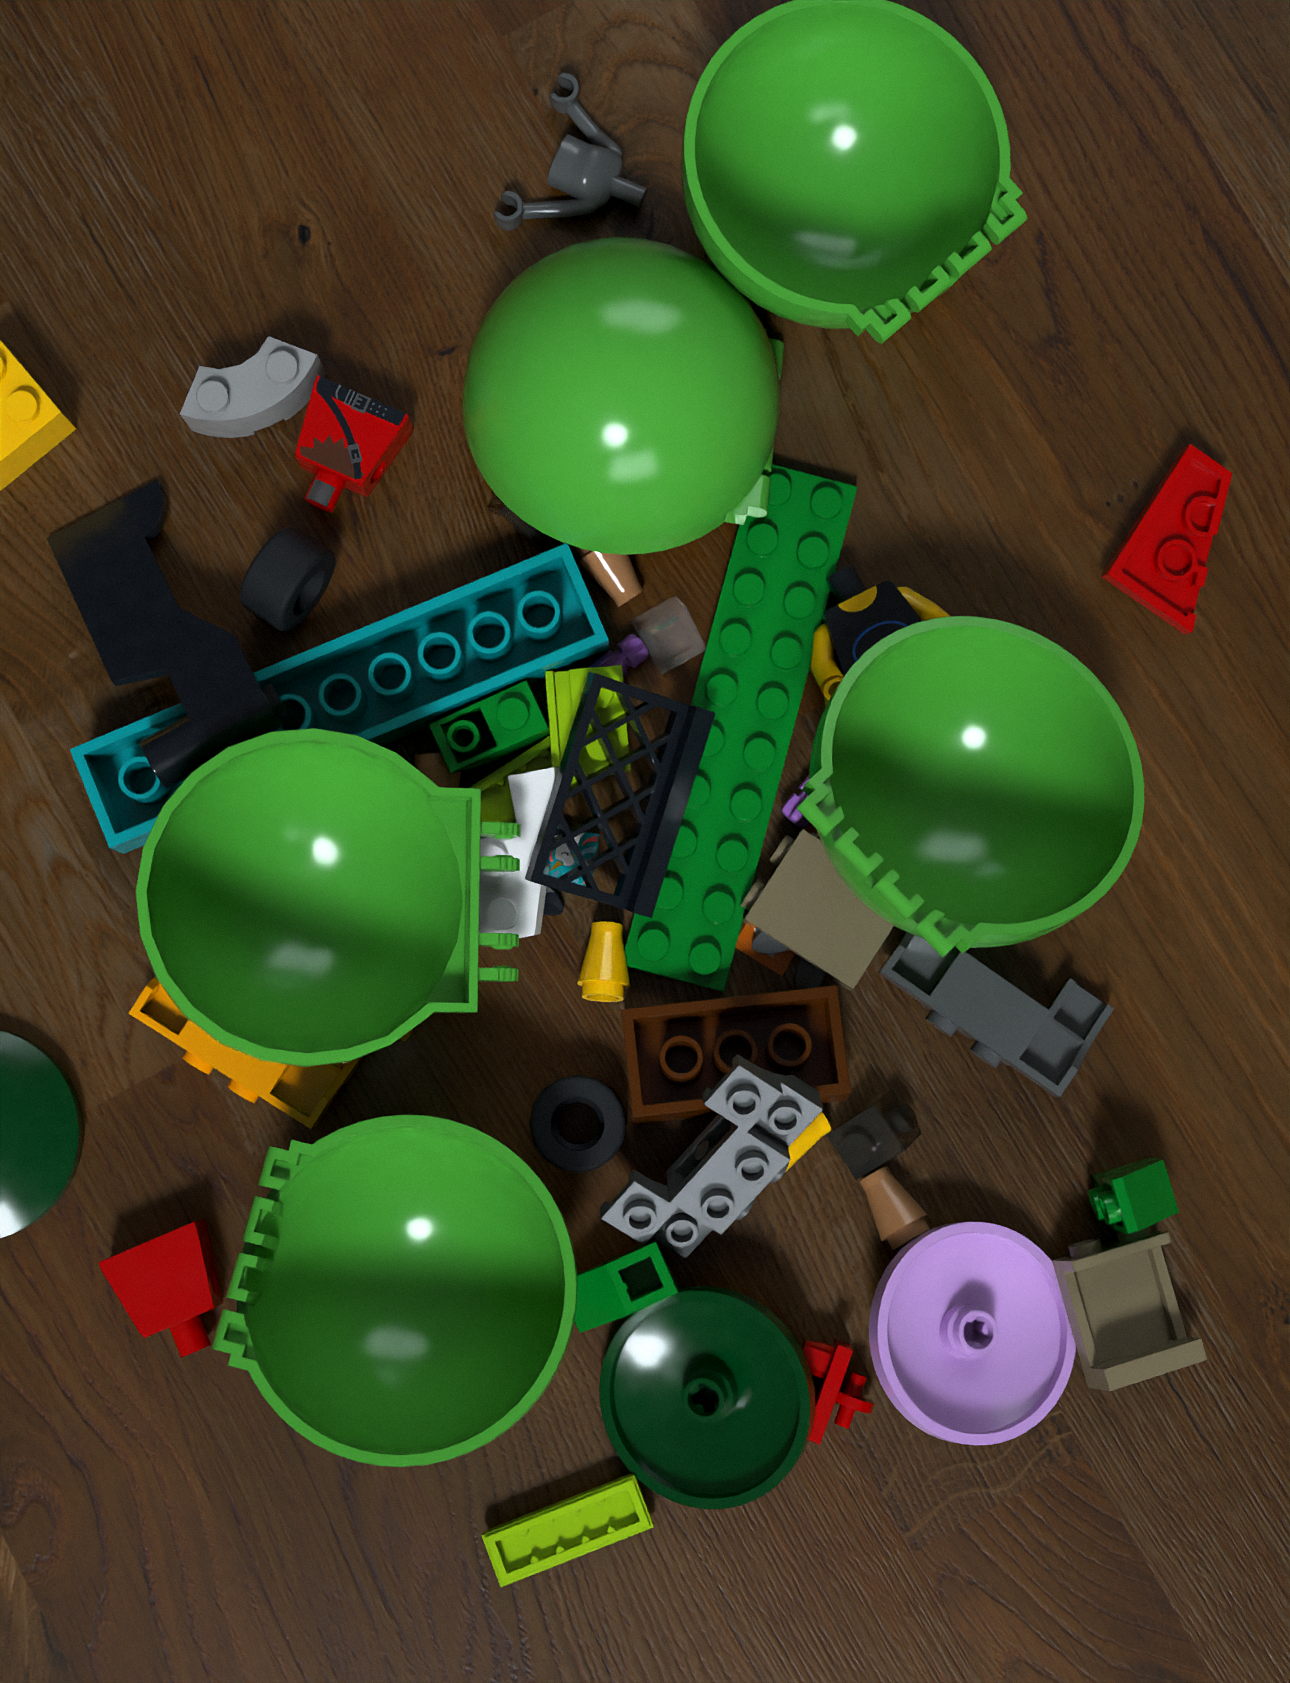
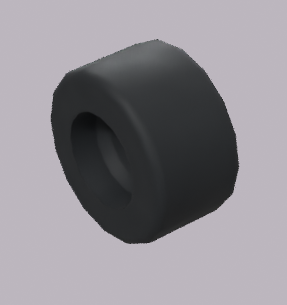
[240,527,336,631]
[529,1075,627,1173]

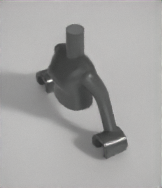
[493,73,647,231]

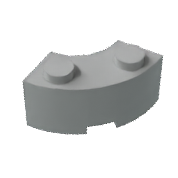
[180,336,326,438]

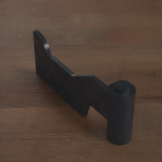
[47,480,287,788]

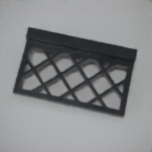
[525,672,715,918]

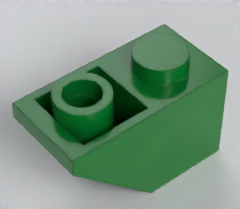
[429,680,550,774]
[1088,1157,1179,1234]
[575,1239,678,1333]

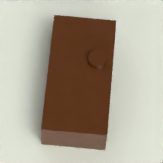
[621,985,851,1125]

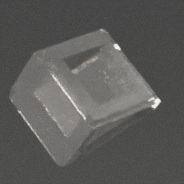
[632,596,706,675]

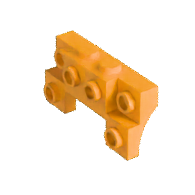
[128,977,364,1129]

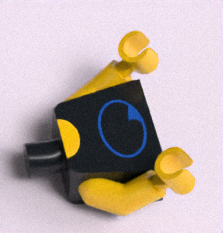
[810,565,951,707]

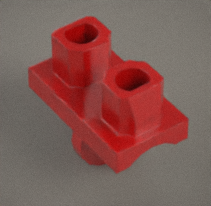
[801,1339,875,1445]

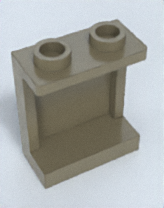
[740,829,894,991]
[1052,1227,1207,1391]

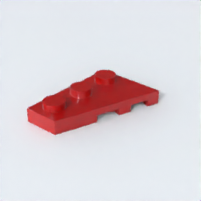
[1100,444,1232,635]

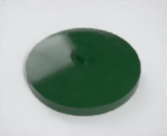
[0,1030,84,1238]
[599,1286,816,1510]

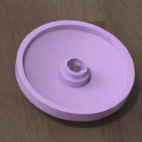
[869,1222,1076,1445]

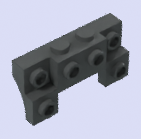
[878,932,1114,1097]
[600,1054,823,1258]

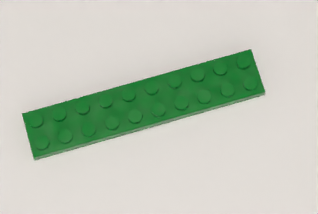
[625,464,858,992]

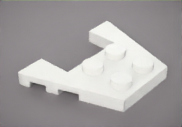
[479,767,559,938]

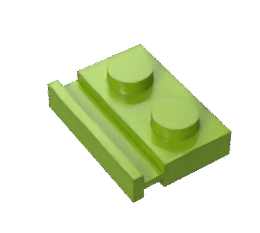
[545,665,631,777]

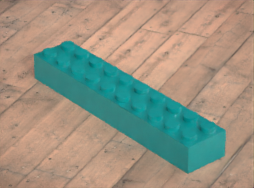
[70,543,610,854]

